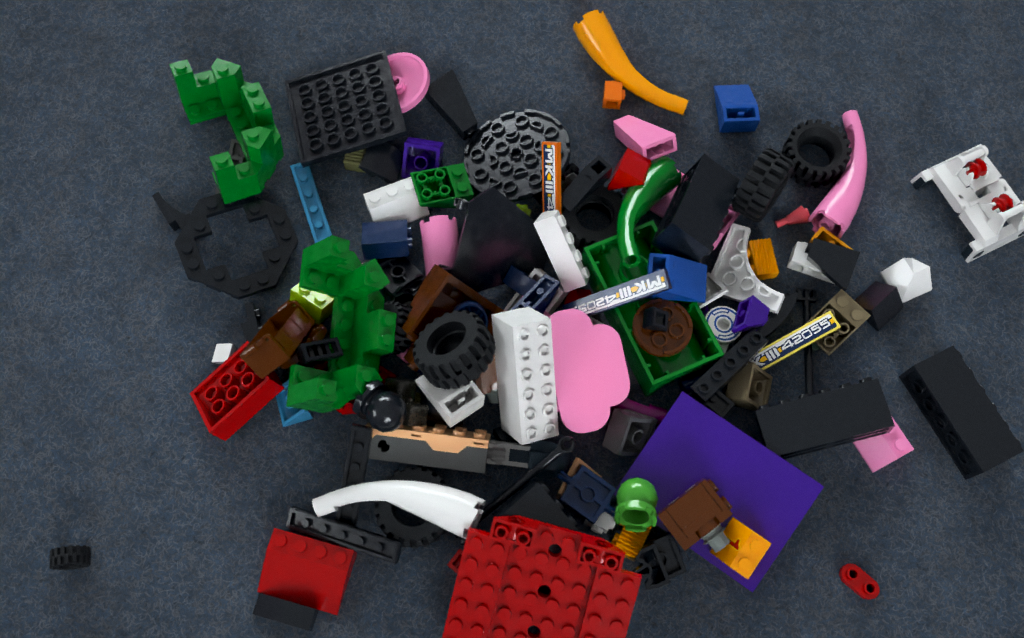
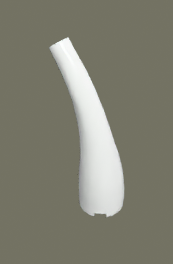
[312,480,486,540]

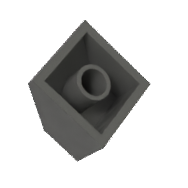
[602,408,658,456]

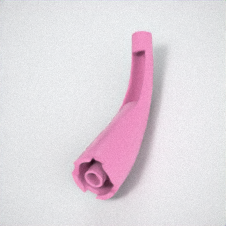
[808,110,867,239]
[396,215,459,364]

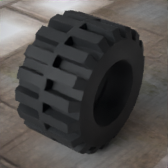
[384,300,413,354]

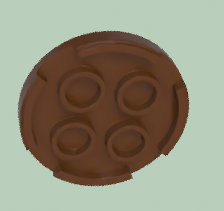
[632,298,693,357]

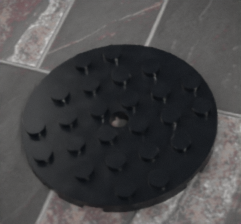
[463,109,571,202]

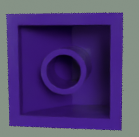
[401,137,444,178]

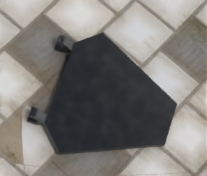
[438,186,548,293]

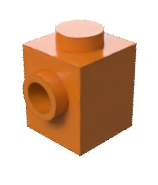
[602,80,625,110]

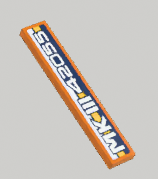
[542,141,562,215]

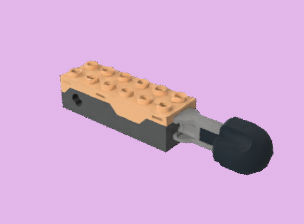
[365,420,569,479]

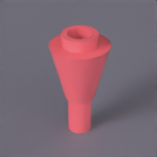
[775,206,810,228]

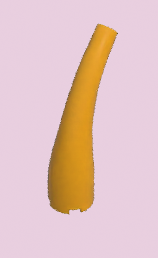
[573,10,689,115]

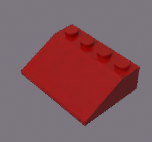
[190,341,284,441]
[257,528,357,615]

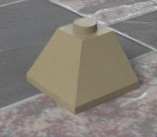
[726,362,773,411]

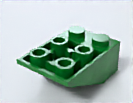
[410,163,474,209]

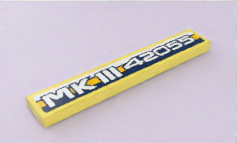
[751,311,841,370]

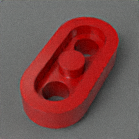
[839,564,880,600]

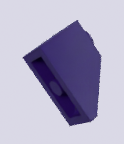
[731,295,770,333]

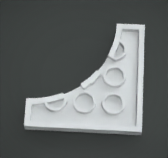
[711,223,785,314]

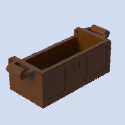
[240,300,315,378]

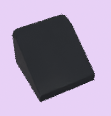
[642,306,669,332]

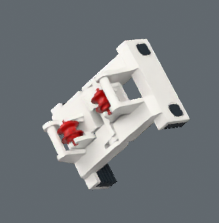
[910,144,1024,263]

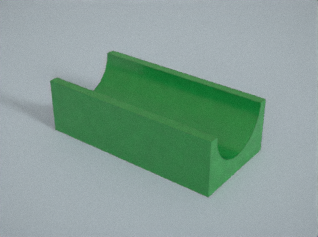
[581,220,725,397]

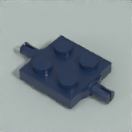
[557,465,616,524]

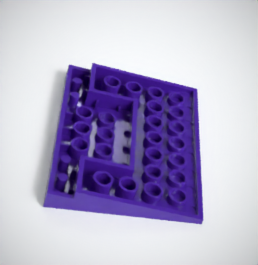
[614,391,824,593]

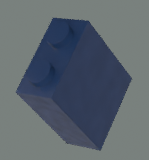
[361,219,413,260]

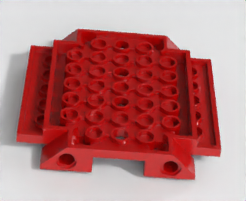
[442,515,642,638]

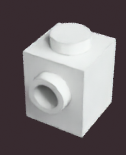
[584,512,616,534]

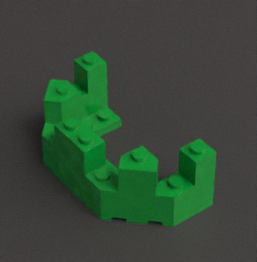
[169,58,284,204]
[286,235,397,413]

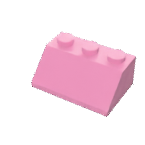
[853,417,914,473]

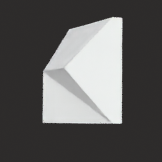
[880,258,932,303]

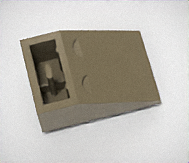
[806,289,871,356]

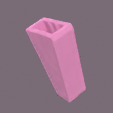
[613,115,677,161]

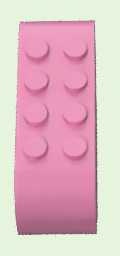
[549,309,630,433]

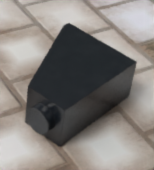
[805,238,860,291]

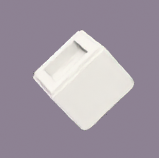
[212,343,236,364]

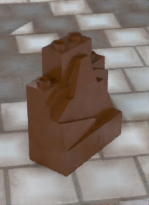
[402,264,505,375]

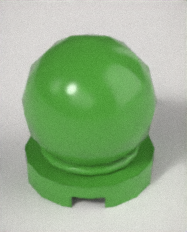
[614,477,658,532]

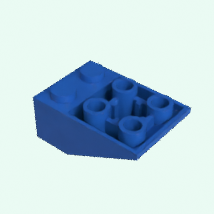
[714,84,760,133]
[646,253,707,303]

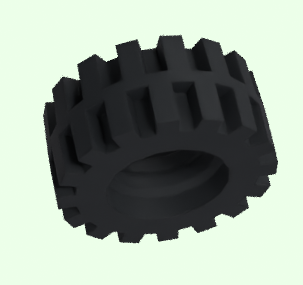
[49,545,91,570]

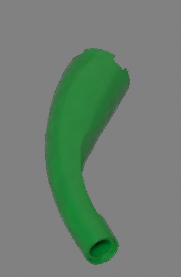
[617,156,682,268]

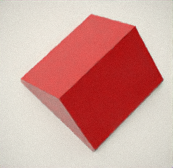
[607,148,652,190]

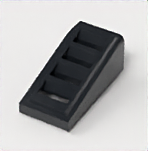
[296,337,344,367]

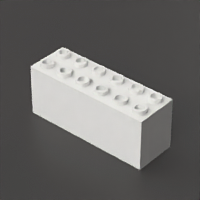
[491,306,559,445]

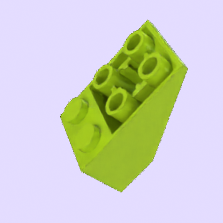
[289,283,334,324]

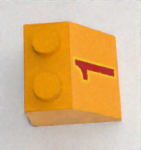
[710,517,772,579]

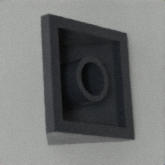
[855,281,904,331]

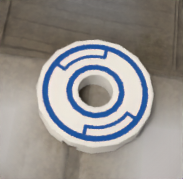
[705,306,741,344]

